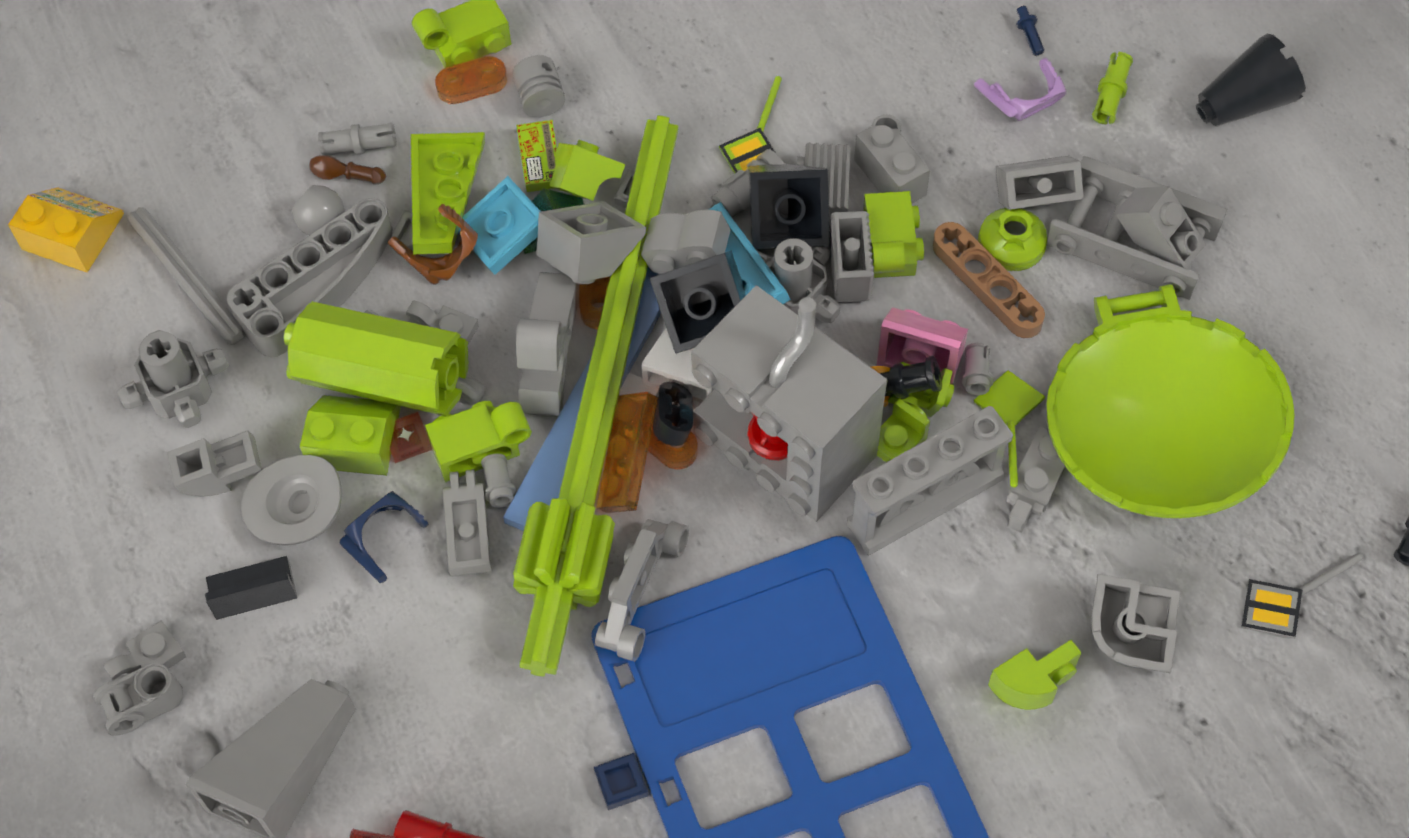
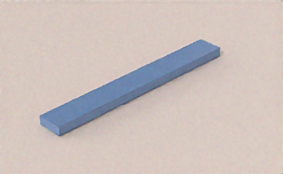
[503,267,661,531]

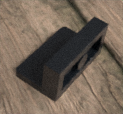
[205,556,297,620]

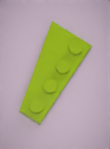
[411,132,485,254]

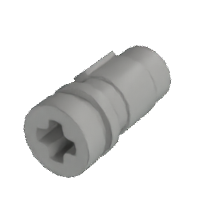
[711,149,785,218]

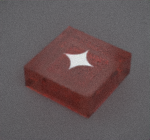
[390,412,432,463]

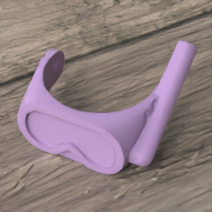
[974,58,1066,121]

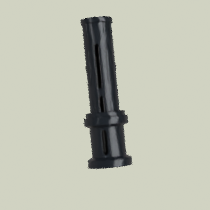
[879,356,942,399]

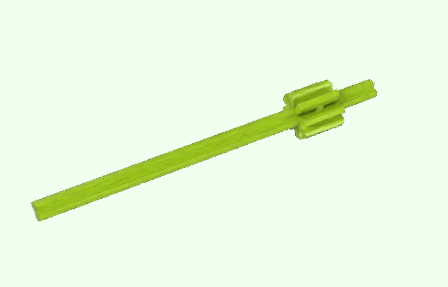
[513,115,679,677]

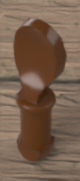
[309,155,386,184]

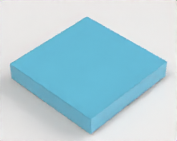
[458,176,541,275]

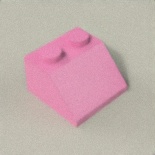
[877,307,968,385]

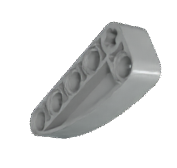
[227,198,393,357]

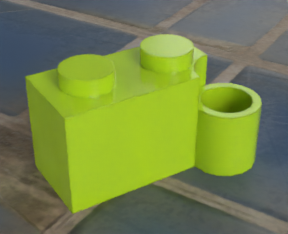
[411,0,512,72]
[863,191,924,278]
[425,401,532,483]

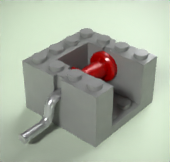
[691,285,887,522]

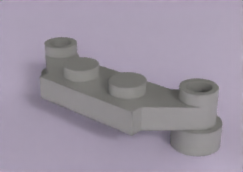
[595,519,689,662]

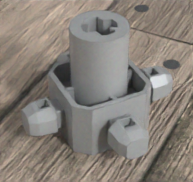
[758,239,840,323]
[117,330,229,428]

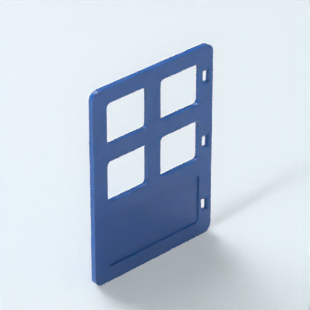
[591,536,989,838]

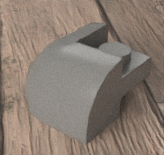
[1091,574,1181,673]

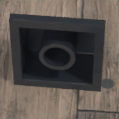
[748,164,830,249]
[650,250,745,354]

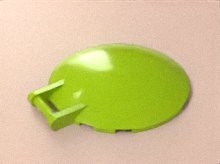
[1046,284,1294,518]

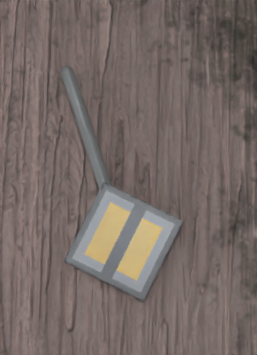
[1241,553,1363,639]

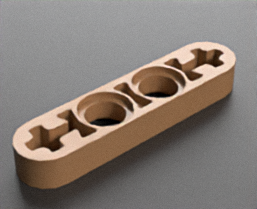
[933,222,1045,338]

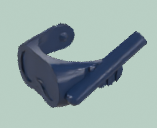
[339,491,429,583]

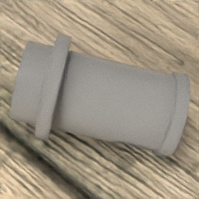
[962,342,993,395]
[481,454,517,508]

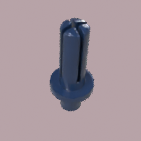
[1016,6,1045,56]

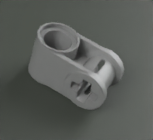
[93,663,183,736]

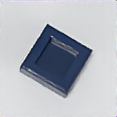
[593,753,649,811]

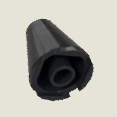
[1196,33,1306,126]

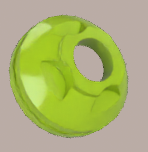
[978,207,1047,271]

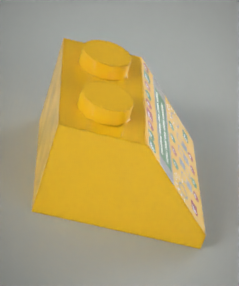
[8,187,124,273]

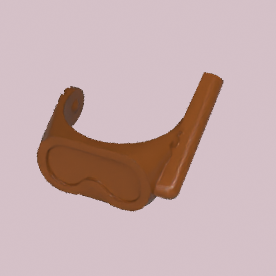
[387,204,478,285]

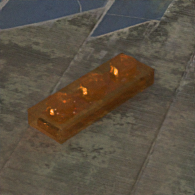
[596,392,658,513]

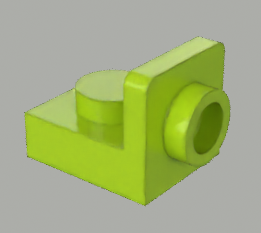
[877,399,930,462]

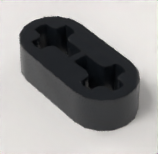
[652,382,693,446]

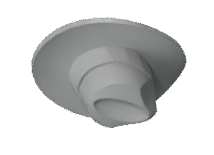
[241,455,342,545]

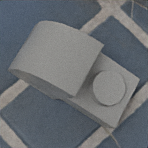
[167,430,262,496]

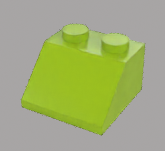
[299,395,401,476]

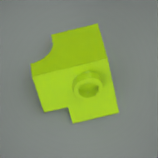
[549,140,626,201]

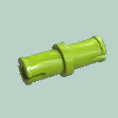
[1092,51,1133,125]

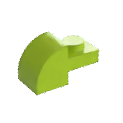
[988,640,1082,710]

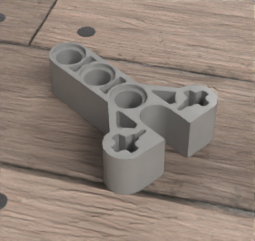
[516,272,580,416]

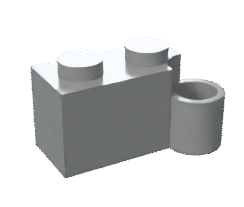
[854,114,930,203]

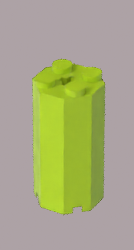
[284,301,469,416]

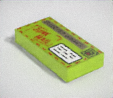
[516,120,557,192]

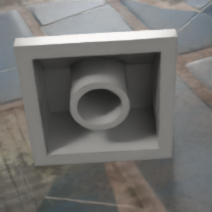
[537,201,646,284]

